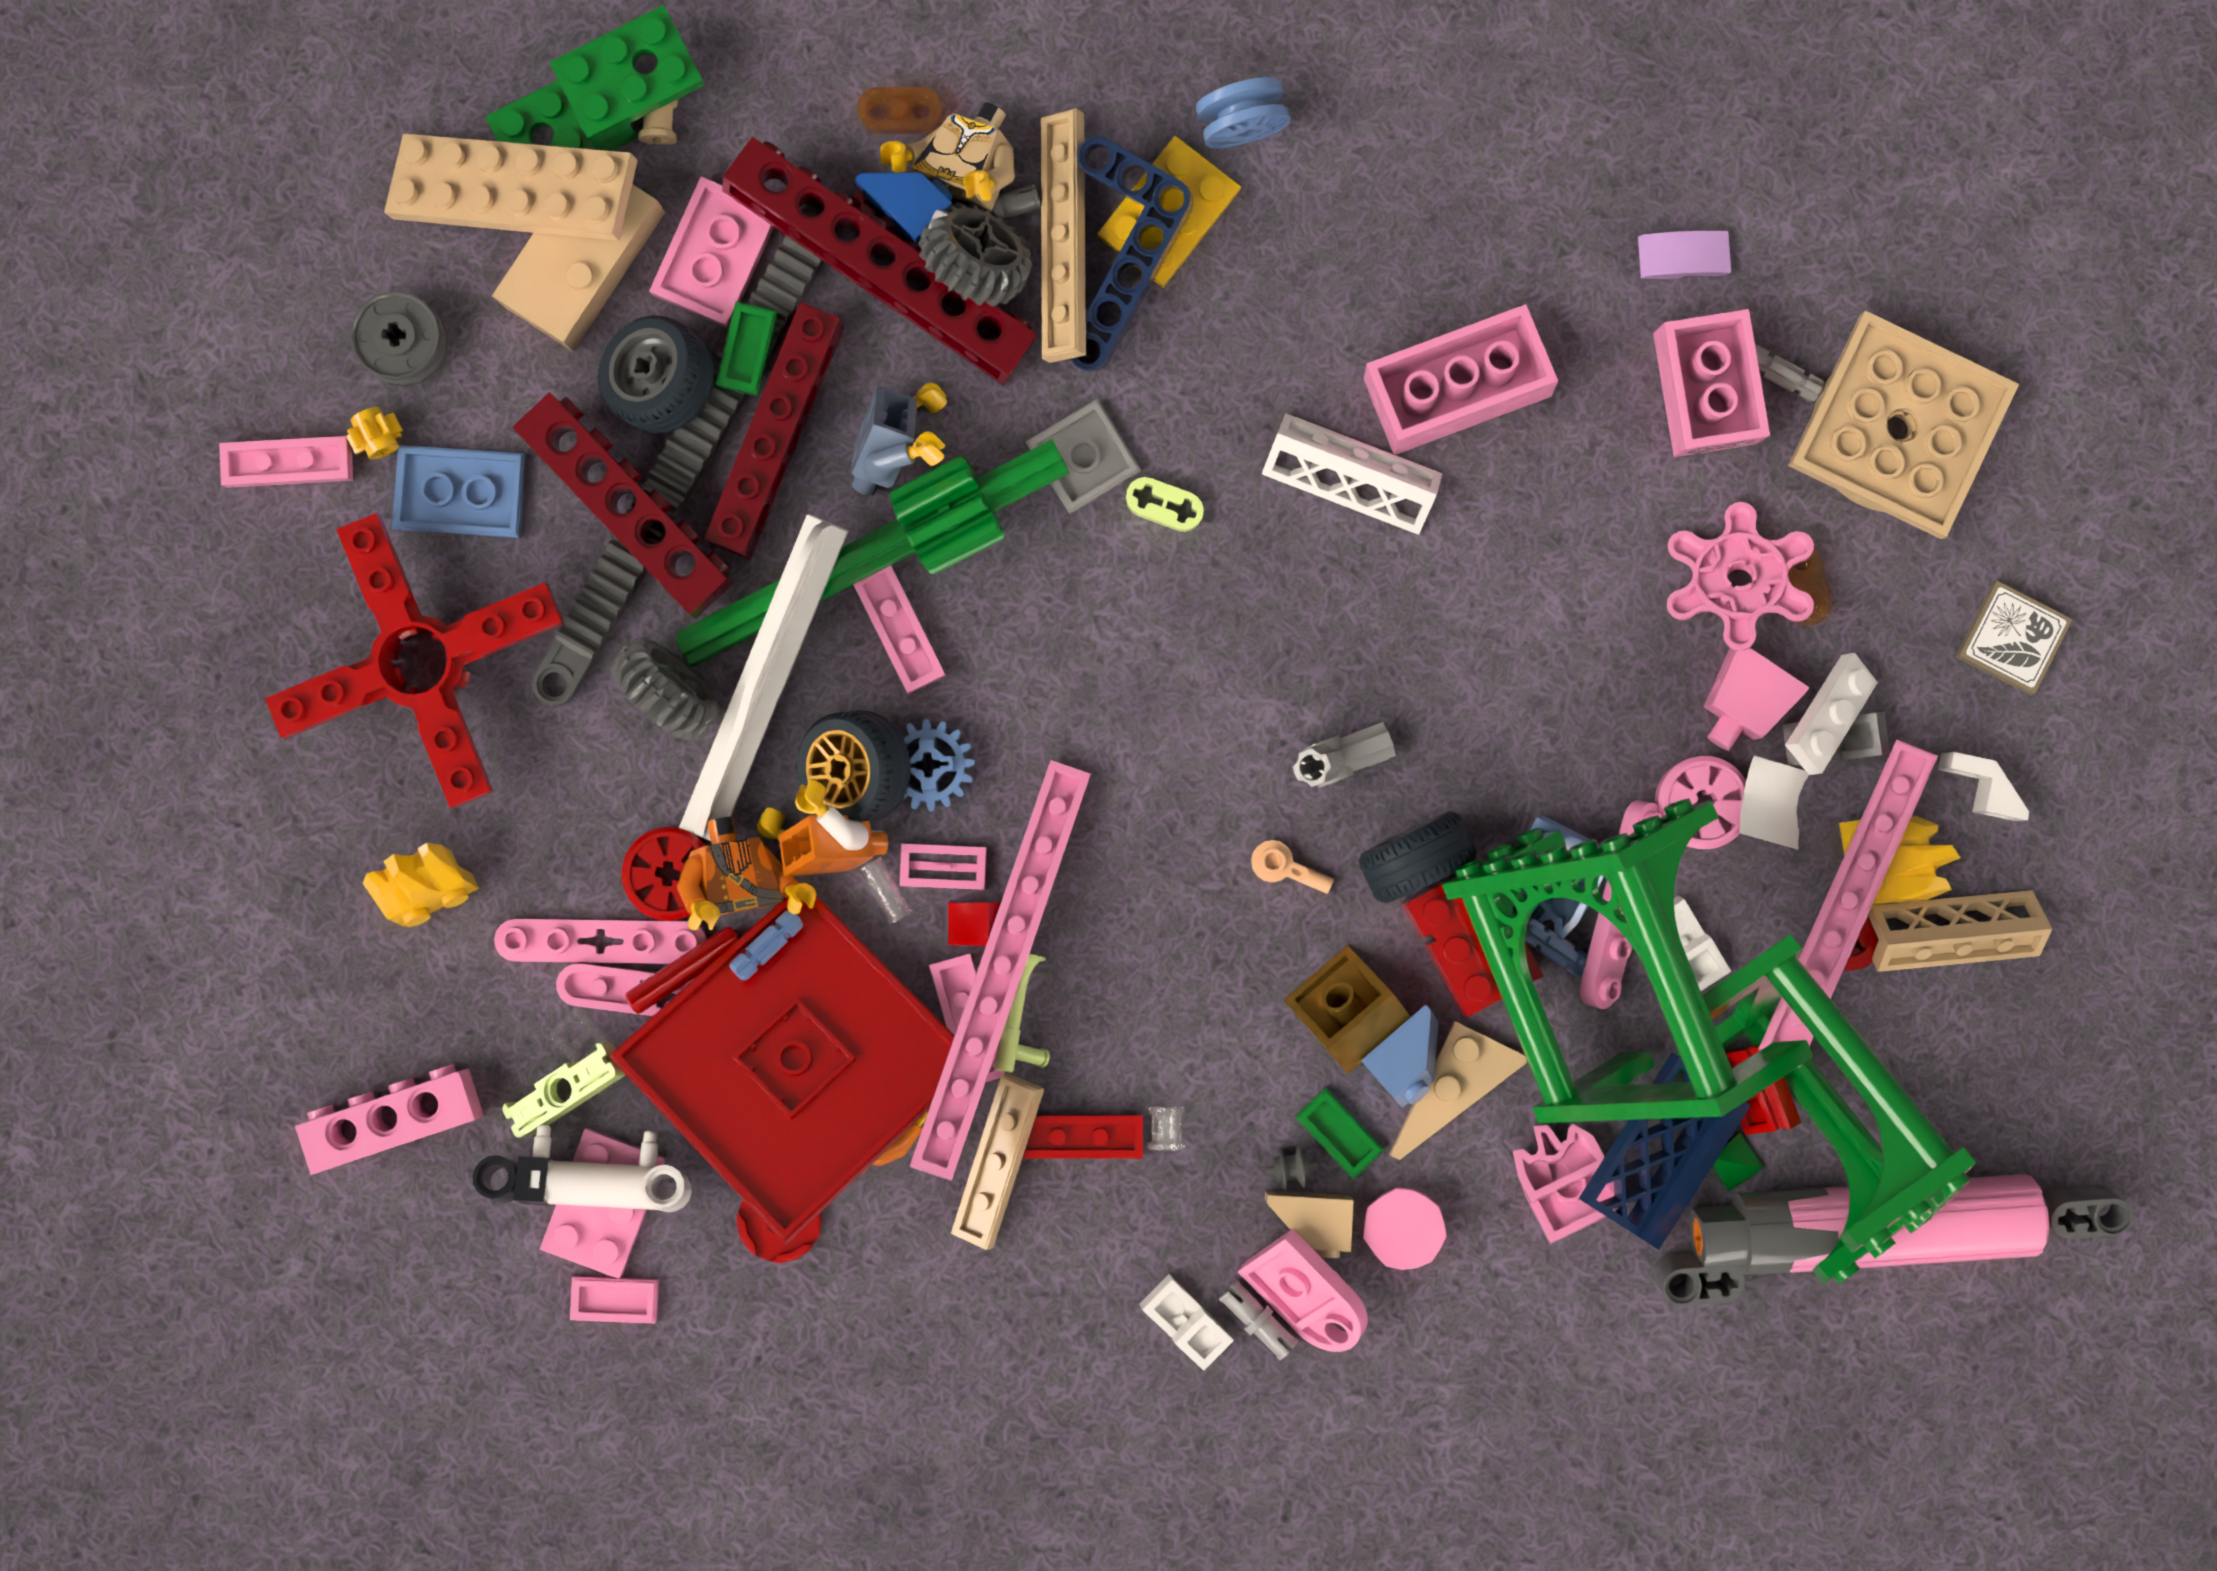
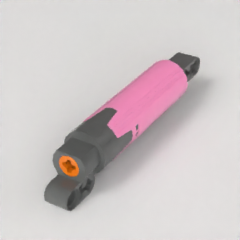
[1653,1174,2133,1306]

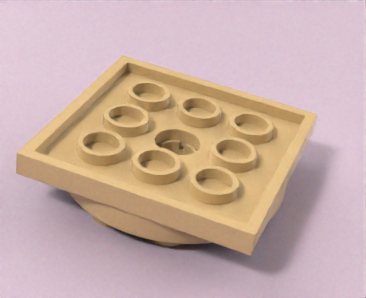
[1788,311,2019,539]

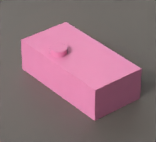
[1364,304,1558,455]

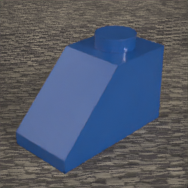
[855,173,953,245]

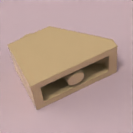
[1265,1190,1354,1258]

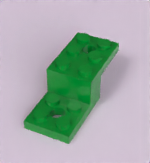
[485,5,705,151]

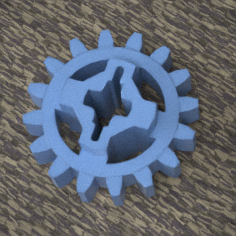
[902,719,976,812]

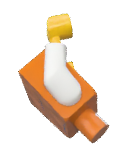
[757,780,888,877]

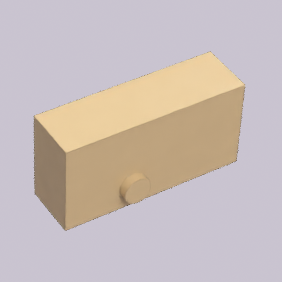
[492,184,665,352]

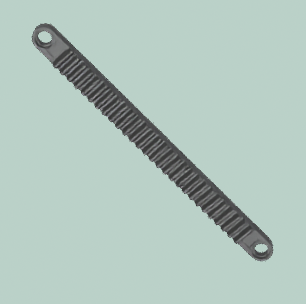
[532,188,844,706]

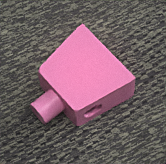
[1704,647,1809,751]

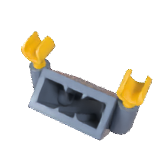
[851,382,947,496]

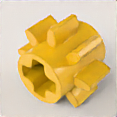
[347,407,403,460]

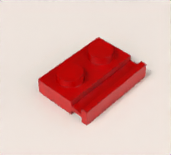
[1725,1044,1802,1135]

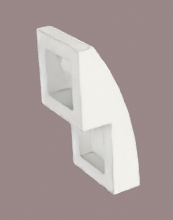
[1674,895,1731,991]
[1139,1274,1234,1370]

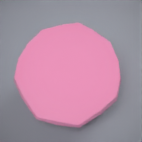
[1363,1187,1447,1270]

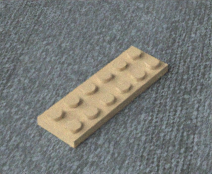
[384,134,638,241]

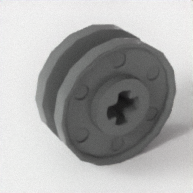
[350,291,448,387]

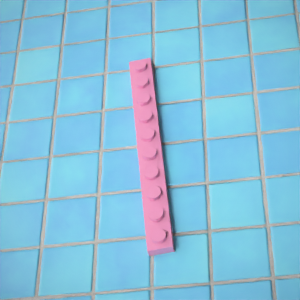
[909,760,1091,1181]

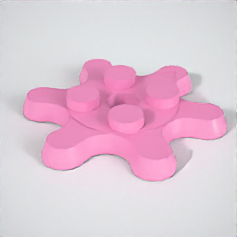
[1667,502,1814,651]

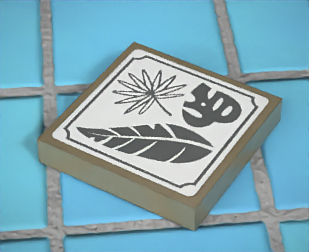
[1955,581,2073,695]

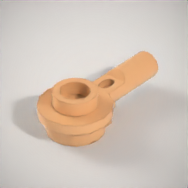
[1251,840,1334,894]

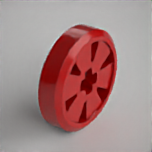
[621,827,708,921]

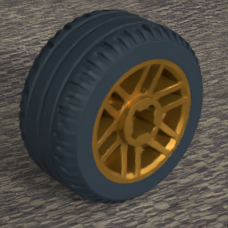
[796,710,911,823]

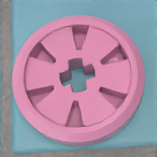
[1654,756,1746,849]

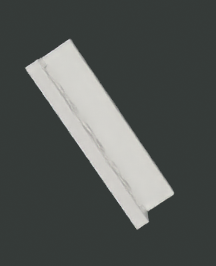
[1262,413,1443,535]

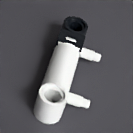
[473,1125,692,1213]

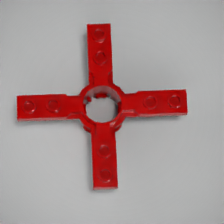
[264,513,565,808]

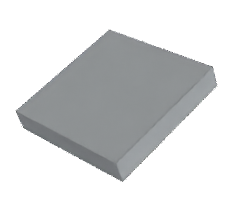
[1026,398,1141,515]

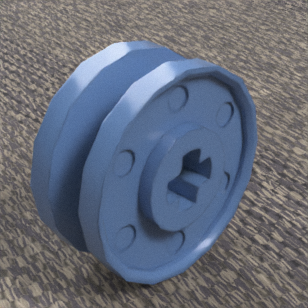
[1196,77,1291,149]

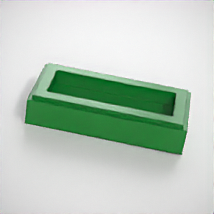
[716,302,779,396]
[1295,1087,1384,1179]

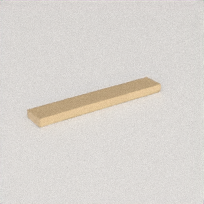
[1041,108,1086,363]

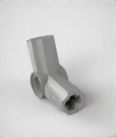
[1293,722,1396,788]

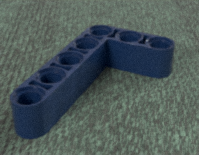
[1071,136,1194,372]

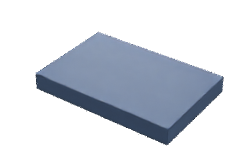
[392,445,527,539]

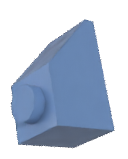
[1361,1005,1439,1108]

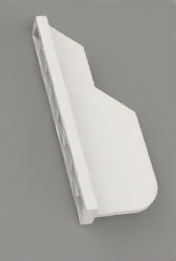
[679,514,849,841]

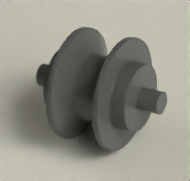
[1266,1145,1318,1191]

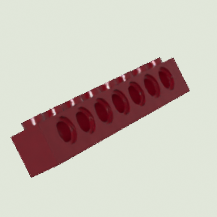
[722,136,1037,386]

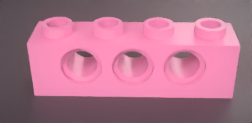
[295,1064,484,1175]

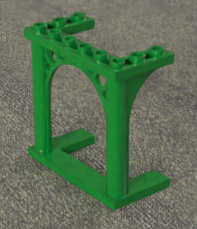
[1442,798,1813,1123]
[1662,934,1976,1285]

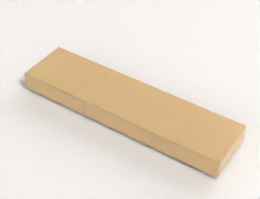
[951,1073,1044,1250]

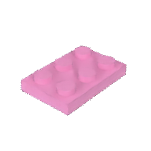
[649,176,774,329]
[540,1128,666,1279]

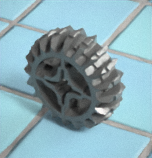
[918,202,1033,307]
[610,637,720,741]

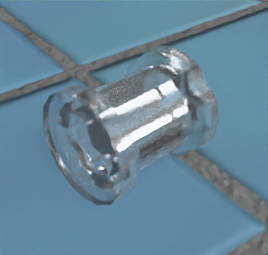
[1147,1105,1186,1151]

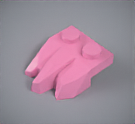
[1513,1124,1628,1244]

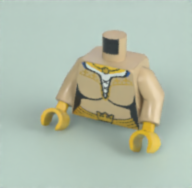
[880,102,1015,211]

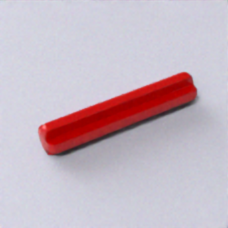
[625,926,739,1014]

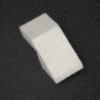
[1938,752,2029,821]

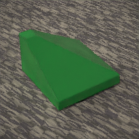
[1712,1132,1764,1192]

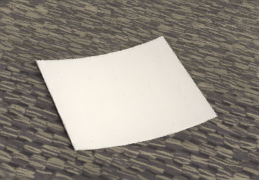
[1740,756,1809,850]

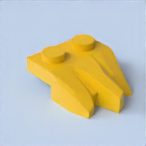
[1839,816,1960,905]
[363,843,479,927]

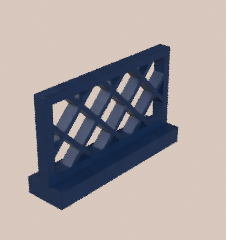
[1578,1052,1751,1250]

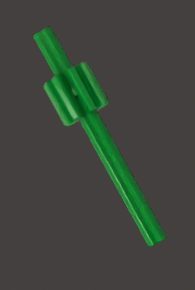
[675,439,1070,667]

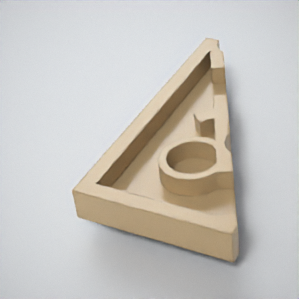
[1389,1021,1527,1160]

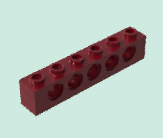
[704,302,845,560]
[512,392,733,619]

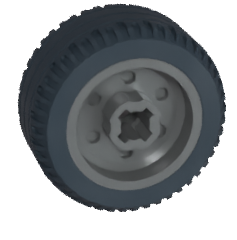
[598,315,715,434]
[1359,811,1477,903]

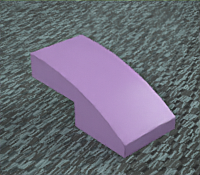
[1638,231,1731,279]

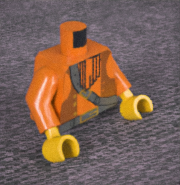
[677,816,816,930]

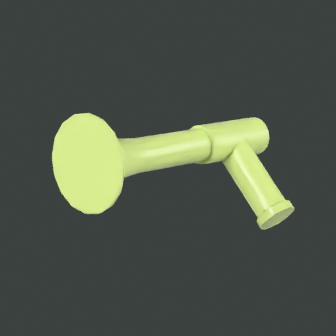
[994,954,1050,1073]

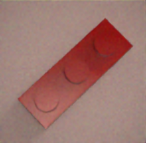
[1022,1114,1143,1159]

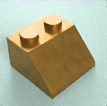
[1284,945,1411,1075]

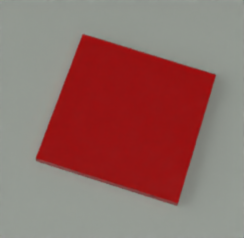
[609,882,955,1245]

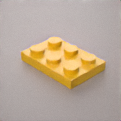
[1097,136,1241,288]

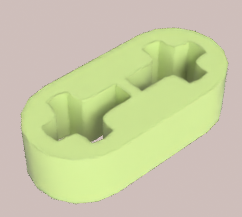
[1126,477,1204,532]

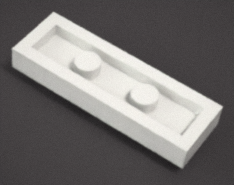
[1785,653,1878,775]

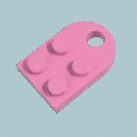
[1238,1229,1368,1352]

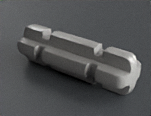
[1755,345,1825,402]

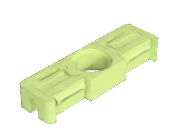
[502,1042,625,1138]

